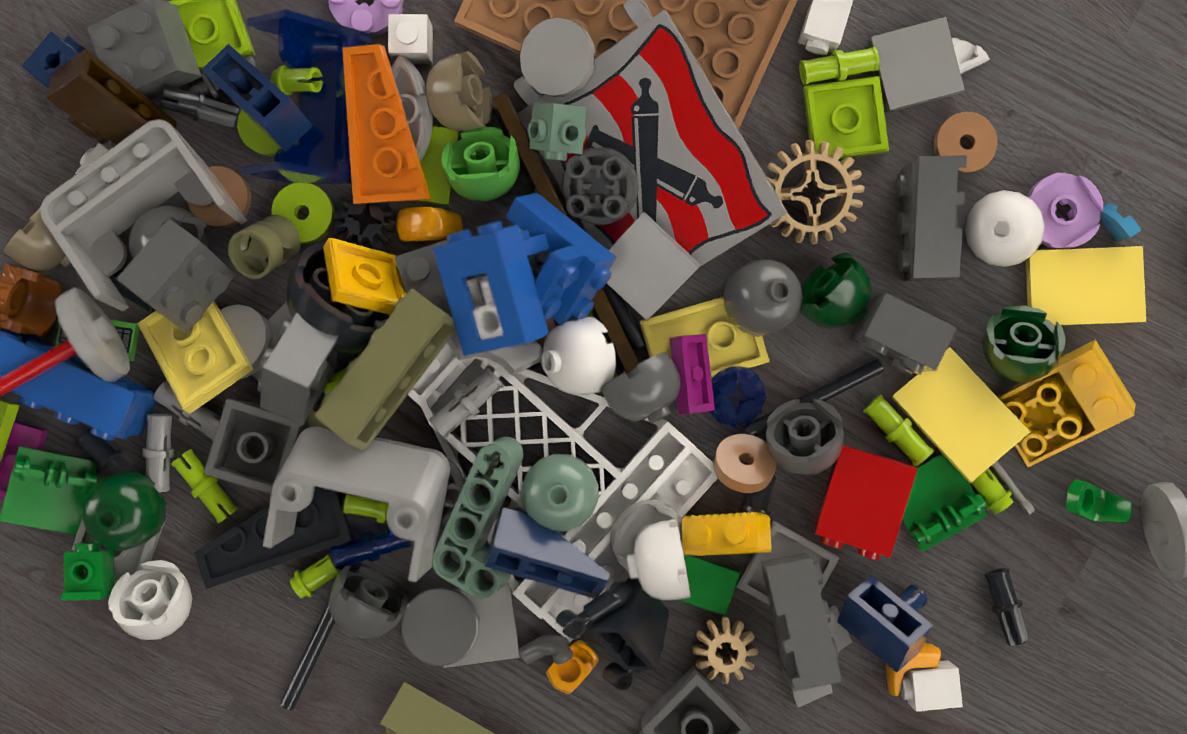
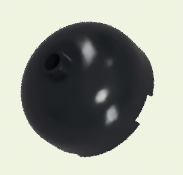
[286,243,391,353]

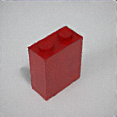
[814,444,918,560]

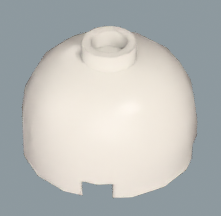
[965,190,1045,267]
[541,317,616,395]
[627,519,691,600]
[108,560,193,640]

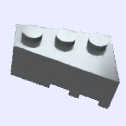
[896,155,967,281]
[761,553,842,691]

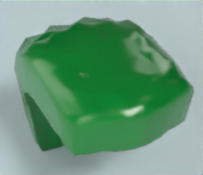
[1065,479,1133,523]

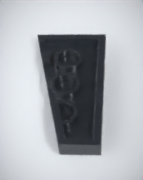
[194,486,354,589]

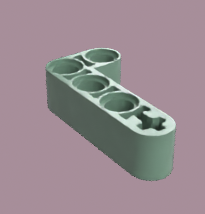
[432,436,524,599]

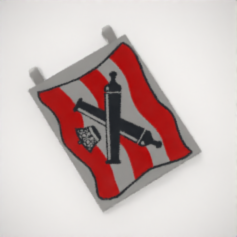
[514,0,788,267]

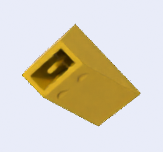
[998,340,1136,467]

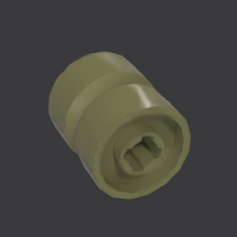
[228,215,301,279]

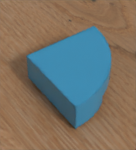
[1100,203,1141,242]

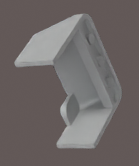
[40,120,247,311]
[263,425,450,582]

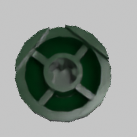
[799,252,872,329]
[983,305,1066,382]
[83,471,166,550]

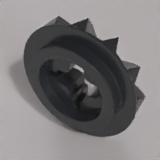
[335,197,396,250]

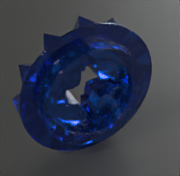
[709,366,767,428]

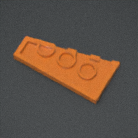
[342,44,431,204]

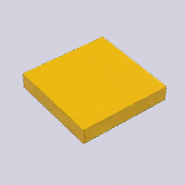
[323,238,407,315]

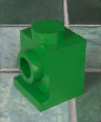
[61,541,114,600]

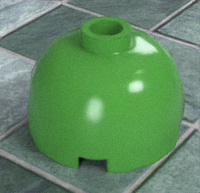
[441,127,520,202]

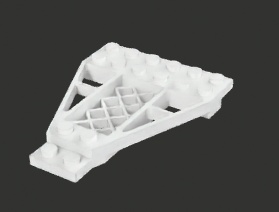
[408,343,718,642]

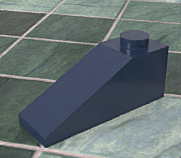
[201,44,313,152]
[485,507,609,599]

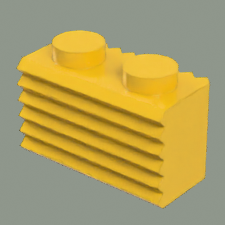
[681,512,772,556]

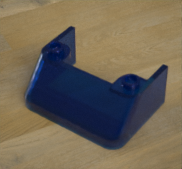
[241,9,375,185]

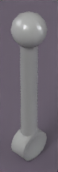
[992,461,1035,516]

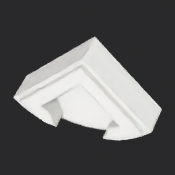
[952,38,990,74]

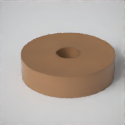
[933,112,998,174]
[187,166,251,228]
[713,434,777,493]

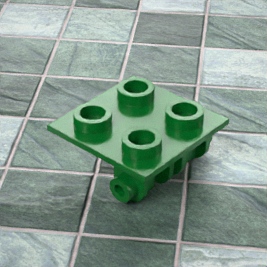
[0,446,97,535]
[902,454,988,553]

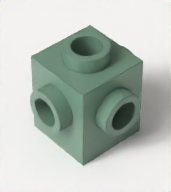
[528,102,586,160]

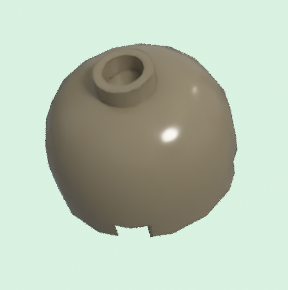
[425,51,493,131]
[3,207,71,272]

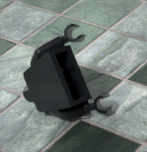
[556,578,669,690]

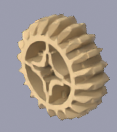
[767,140,864,244]

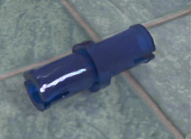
[331,529,411,570]

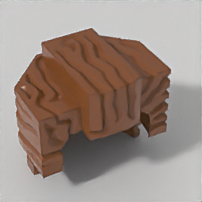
[0,263,63,336]

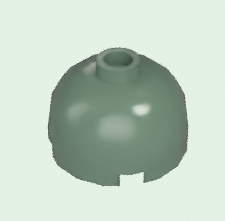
[522,454,598,532]

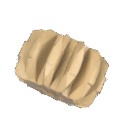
[692,617,758,684]

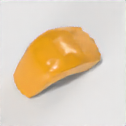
[396,207,463,242]
[546,640,599,694]
[885,643,941,696]

